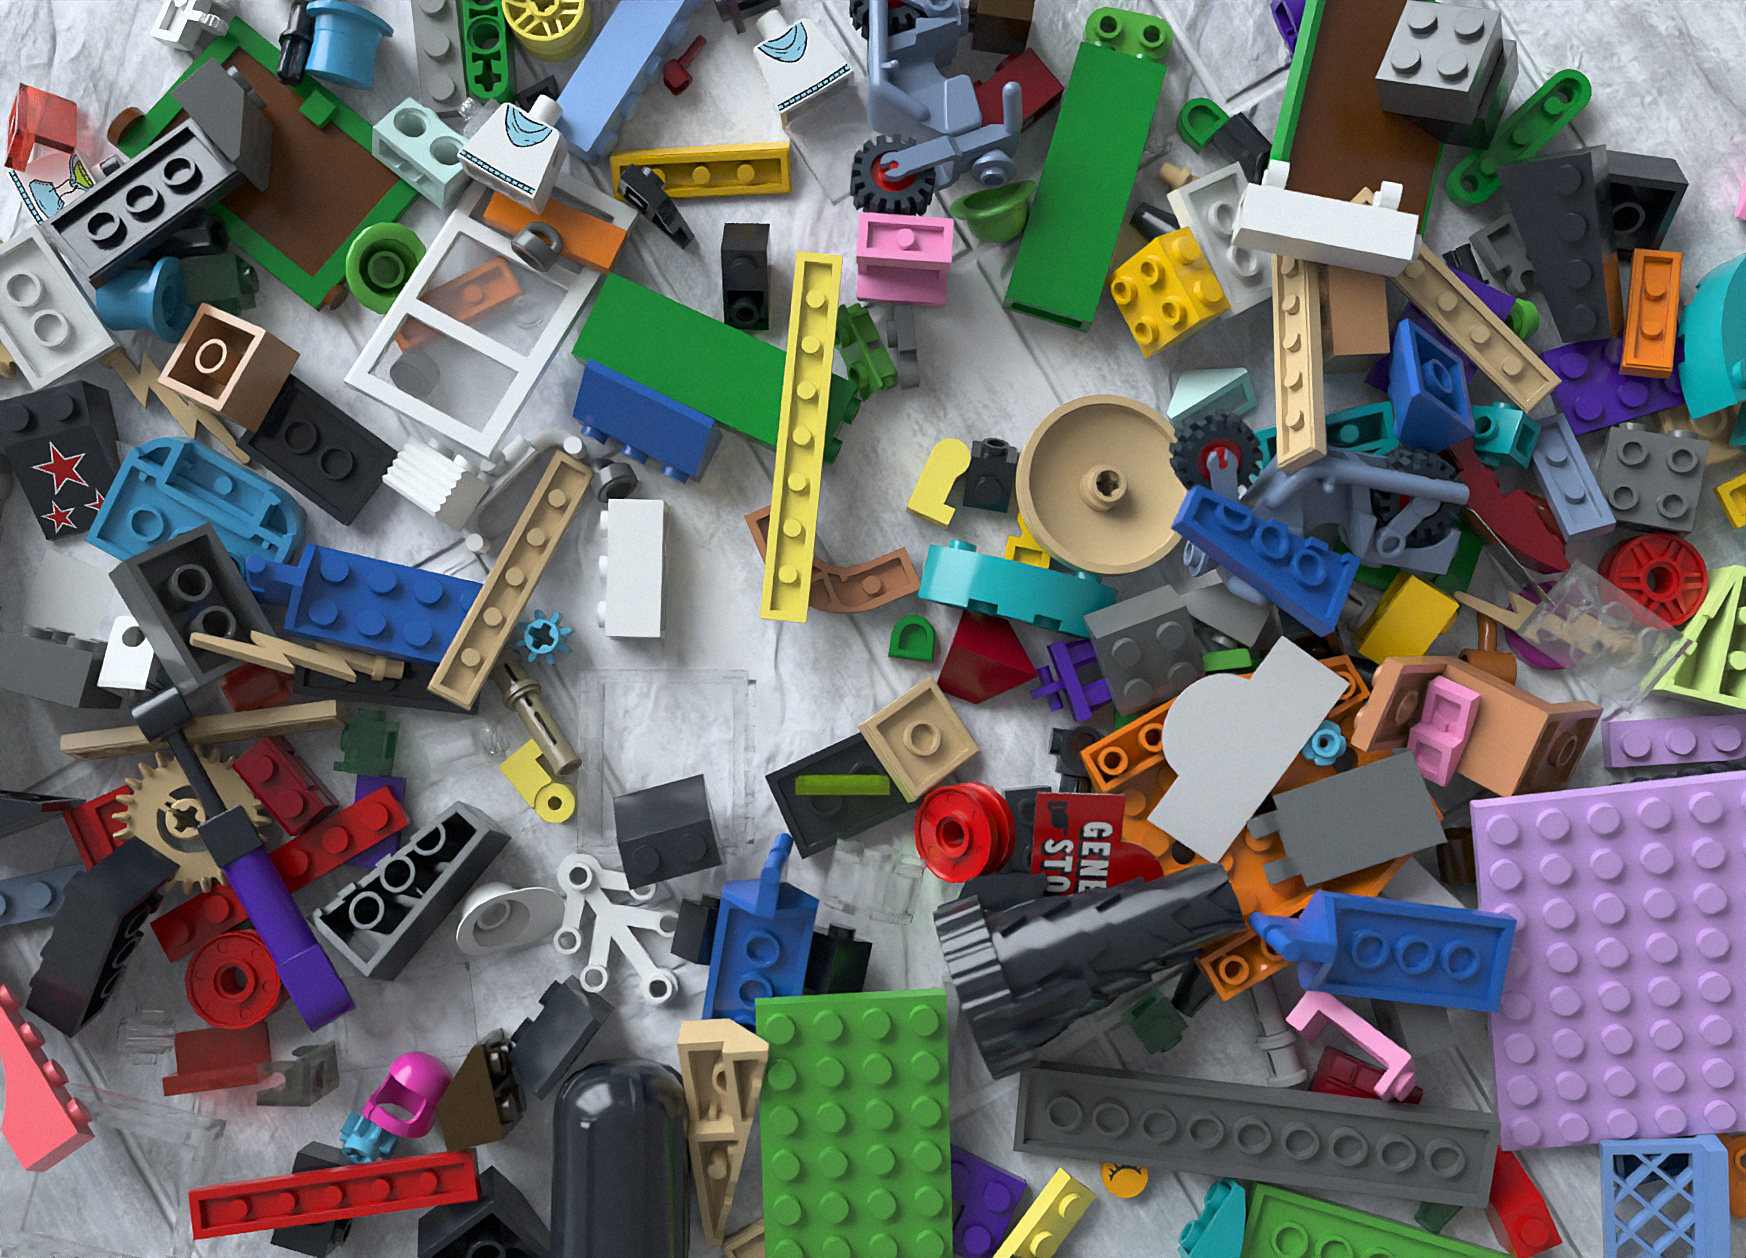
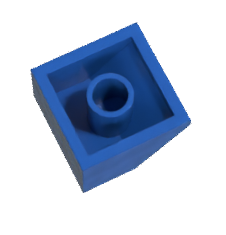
[1387,318,1476,454]

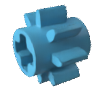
[516,609,575,666]
[339,1112,400,1164]

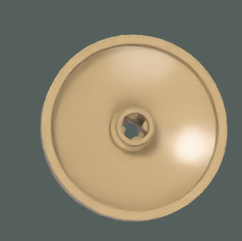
[1016,394,1188,577]

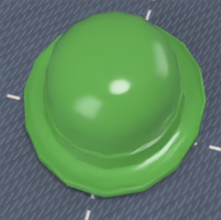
[950,180,1036,243]
[346,222,427,315]

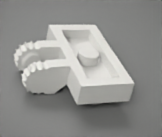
[150,0,241,52]

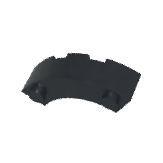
[670,893,873,995]

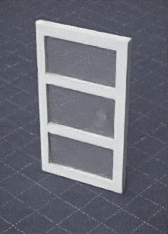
[343,170,640,462]

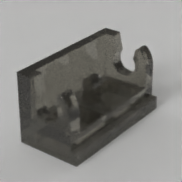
[256,1040,341,1107]

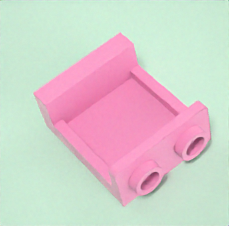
[856,212,954,307]
[1285,991,1418,1103]

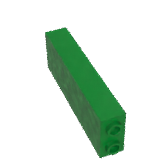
[1002,41,1168,333]
[571,272,862,469]

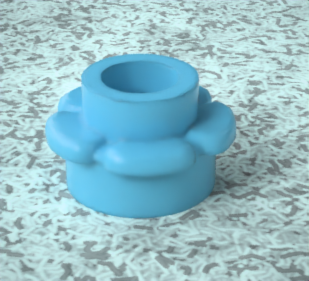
[1301,720,1346,766]

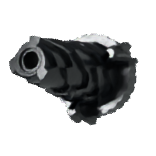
[933,863,1248,1081]

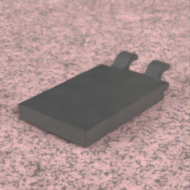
[1246,749,1447,887]

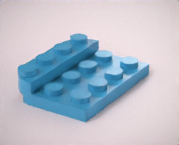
[84,436,307,611]

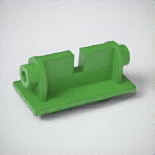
[835,303,898,402]

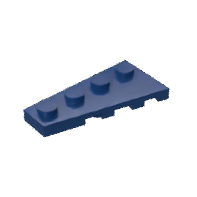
[1171,485,1361,637]

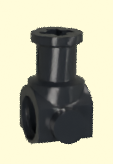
[1048,726,1106,794]

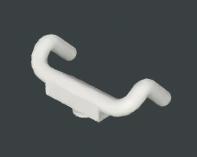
[461,428,587,555]

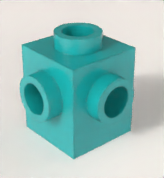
[1471,402,1542,471]

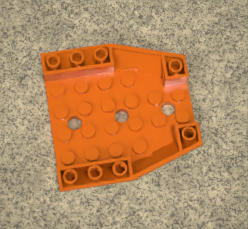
[1079,655,1444,1002]

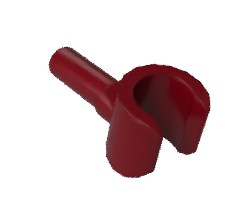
[663,35,707,96]

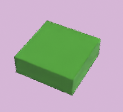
[1201,648,1251,675]

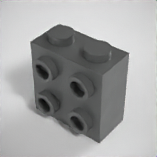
[1596,422,1710,539]

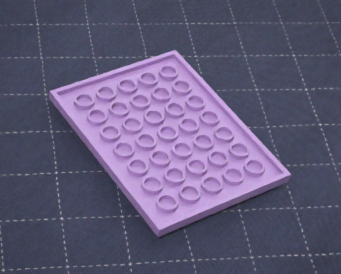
[1470,770,1746,1151]

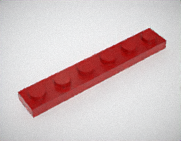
[149,785,413,963]
[188,1147,482,1241]

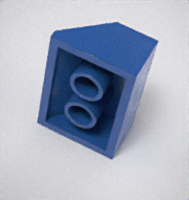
[572,358,723,485]

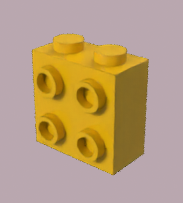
[1105,226,1231,359]

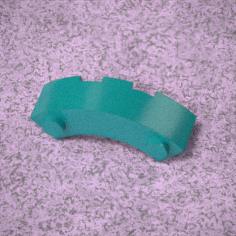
[1678,253,1746,420]
[918,540,1118,640]

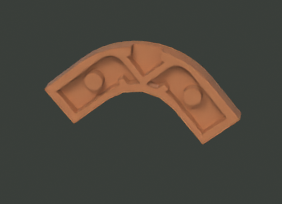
[744,505,921,614]

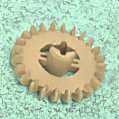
[112,743,272,895]

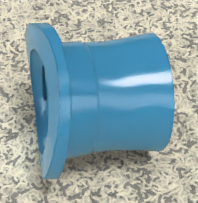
[305,0,394,90]
[96,256,201,344]

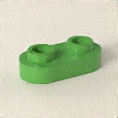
[1083,7,1173,63]

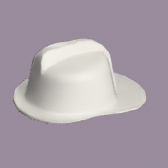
[456,881,565,956]

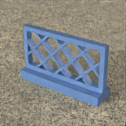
[1599,1134,1731,1258]

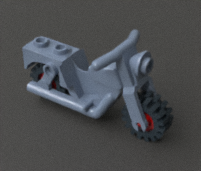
[849,0,1023,216]
[1169,409,1469,606]

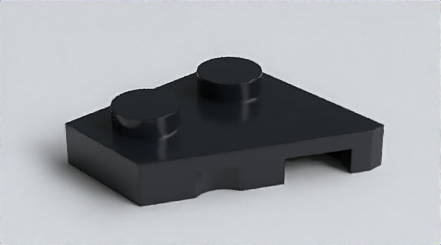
[617,163,695,250]

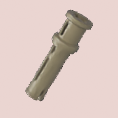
[487,648,582,778]

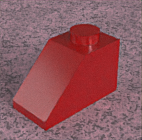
[1484,1144,1563,1258]

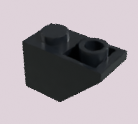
[721,223,771,330]

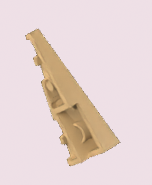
[677,1019,769,1247]

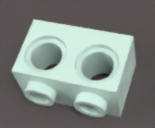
[372,96,474,210]

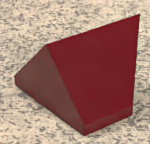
[937,610,1039,705]

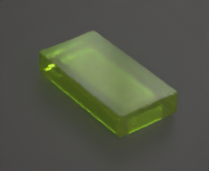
[796,775,890,795]

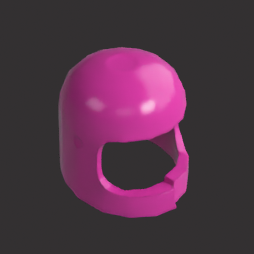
[362,1051,453,1139]

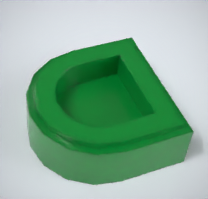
[1176,97,1230,155]
[888,615,936,663]

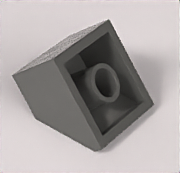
[170,57,273,192]

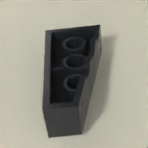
[1495,144,1625,343]
[306,800,512,982]
[25,835,181,1038]

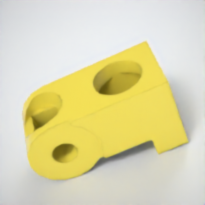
[906,438,971,530]
[498,738,580,823]

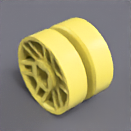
[502,0,594,63]

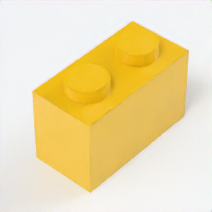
[1351,570,1460,665]

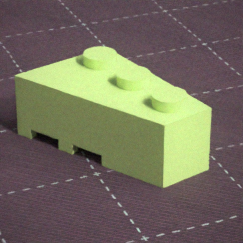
[1637,565,1746,712]

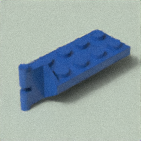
[246,543,484,668]
[701,833,819,1035]
[1248,890,1517,1013]

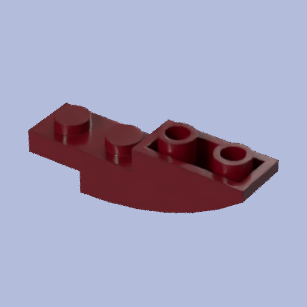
[1437,436,1571,575]

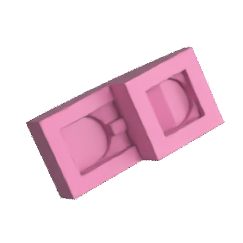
[1406,675,1482,787]

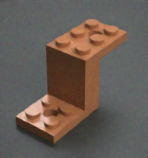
[1350,655,1604,797]

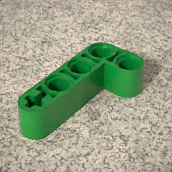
[462,0,517,114]

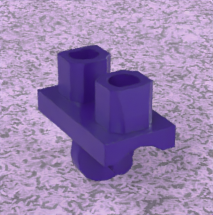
[1030,639,1112,722]

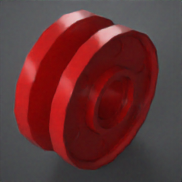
[1595,532,1709,629]
[913,781,1016,883]
[185,927,290,1030]

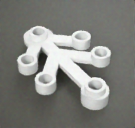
[553,852,680,1006]

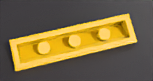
[610,141,792,202]

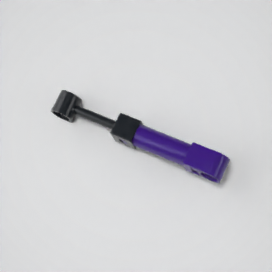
[128,683,357,1033]

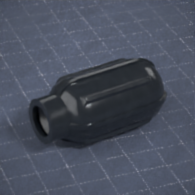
[550,1058,691,1258]

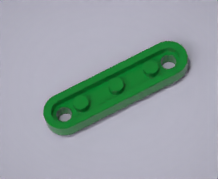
[1445,69,1592,208]

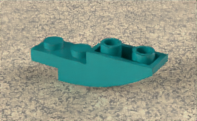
[1177,1177,1246,1258]

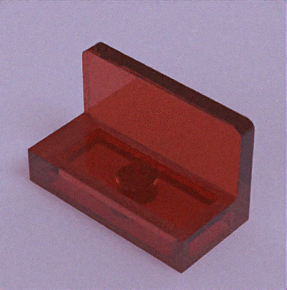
[4,83,77,173]
[162,1020,273,1097]

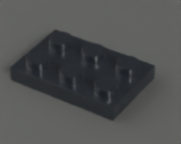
[235,373,399,527]
[765,732,925,860]

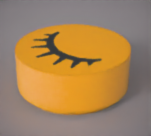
[1100,1162,1148,1198]

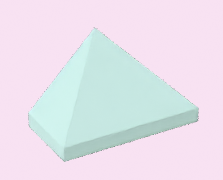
[1167,367,1258,431]

